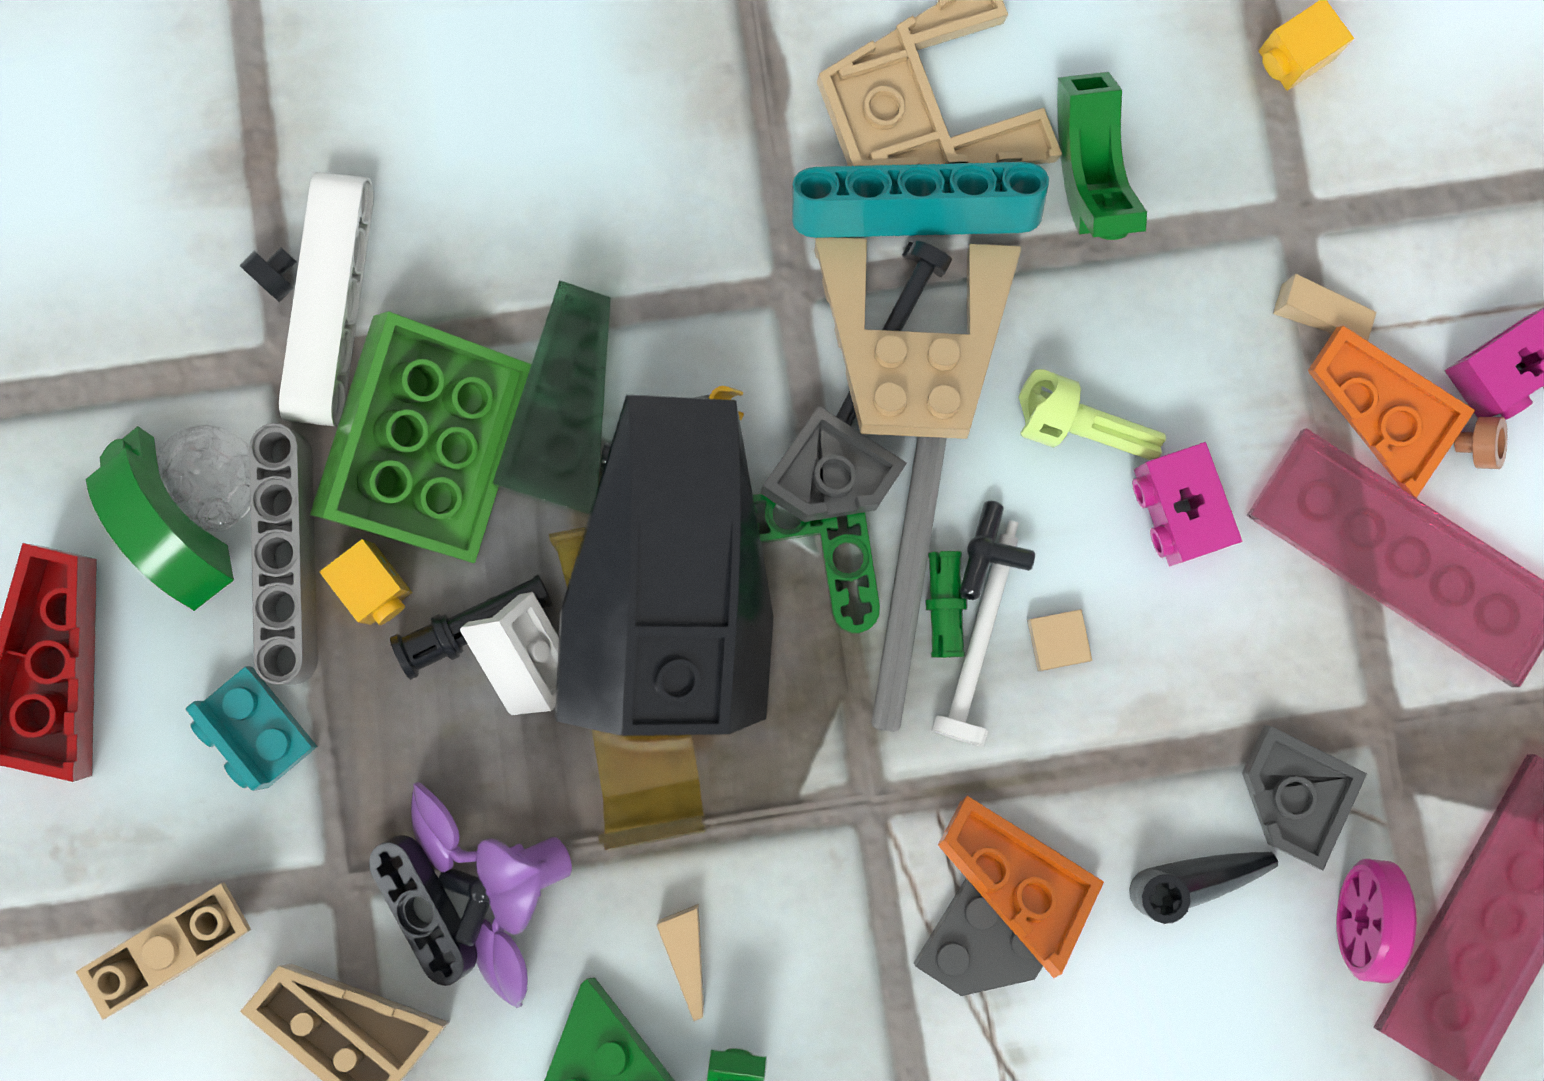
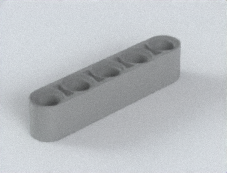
[249,423,318,685]

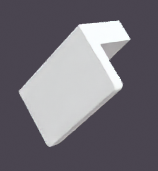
[460,592,559,715]

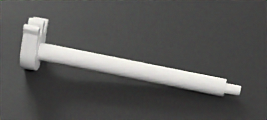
[932,520,1019,747]

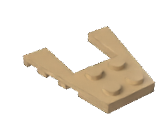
[817,0,1062,166]
[814,237,1021,439]

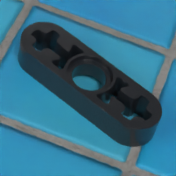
[369,835,477,986]

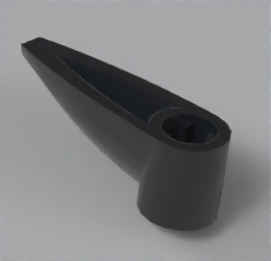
[1129,852,1278,924]

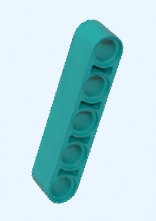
[792,162,1049,238]

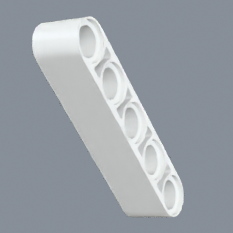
[279,172,373,427]

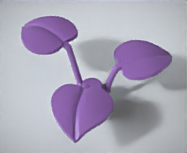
[411,782,572,1008]

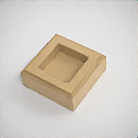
[1027,609,1092,671]

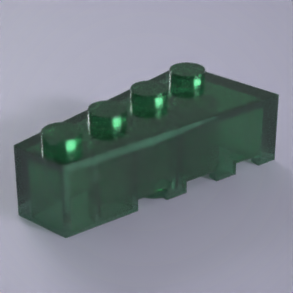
[493,280,611,518]

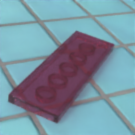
[1247,428,1544,687]
[1373,754,1544,1081]

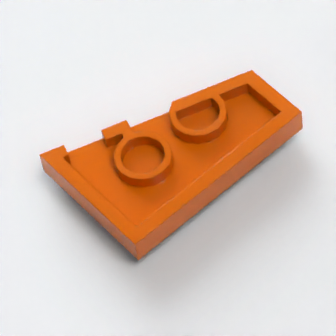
[1308,326,1475,498]
[938,796,1104,978]

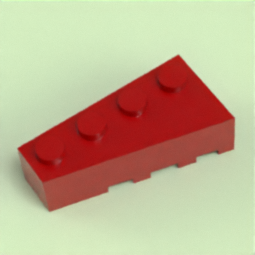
[0,543,97,782]

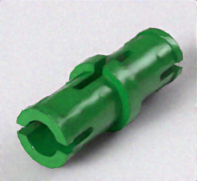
[925,551,968,658]

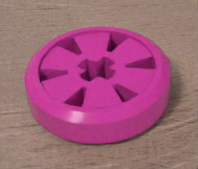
[1336,859,1417,983]

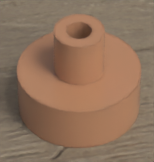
[1454,417,1508,469]

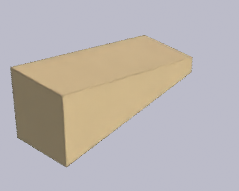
[1273,274,1377,341]
[657,904,704,1021]

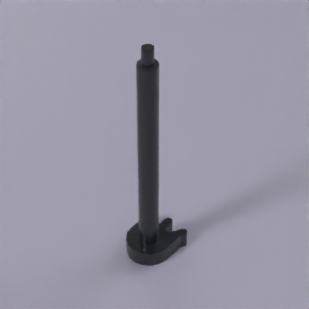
[836,240,952,426]

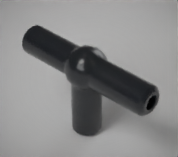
[959,500,1036,600]
[439,868,490,946]

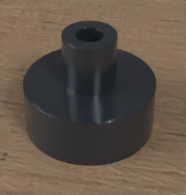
[240,247,297,302]

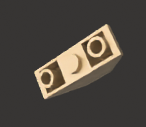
[76,882,252,1020]

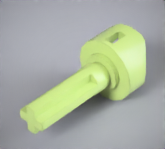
[1019,369,1166,460]

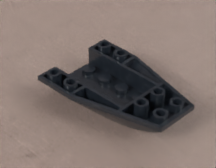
[555,394,774,736]

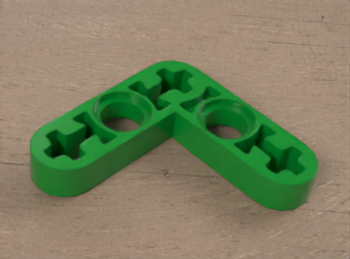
[753,494,880,634]

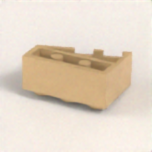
[240,963,449,1081]

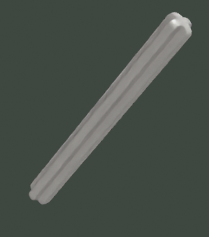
[871,437,947,732]

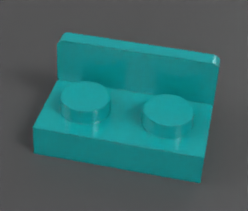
[185,666,318,791]

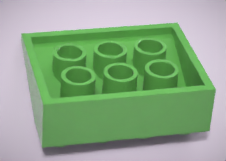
[310,311,536,563]

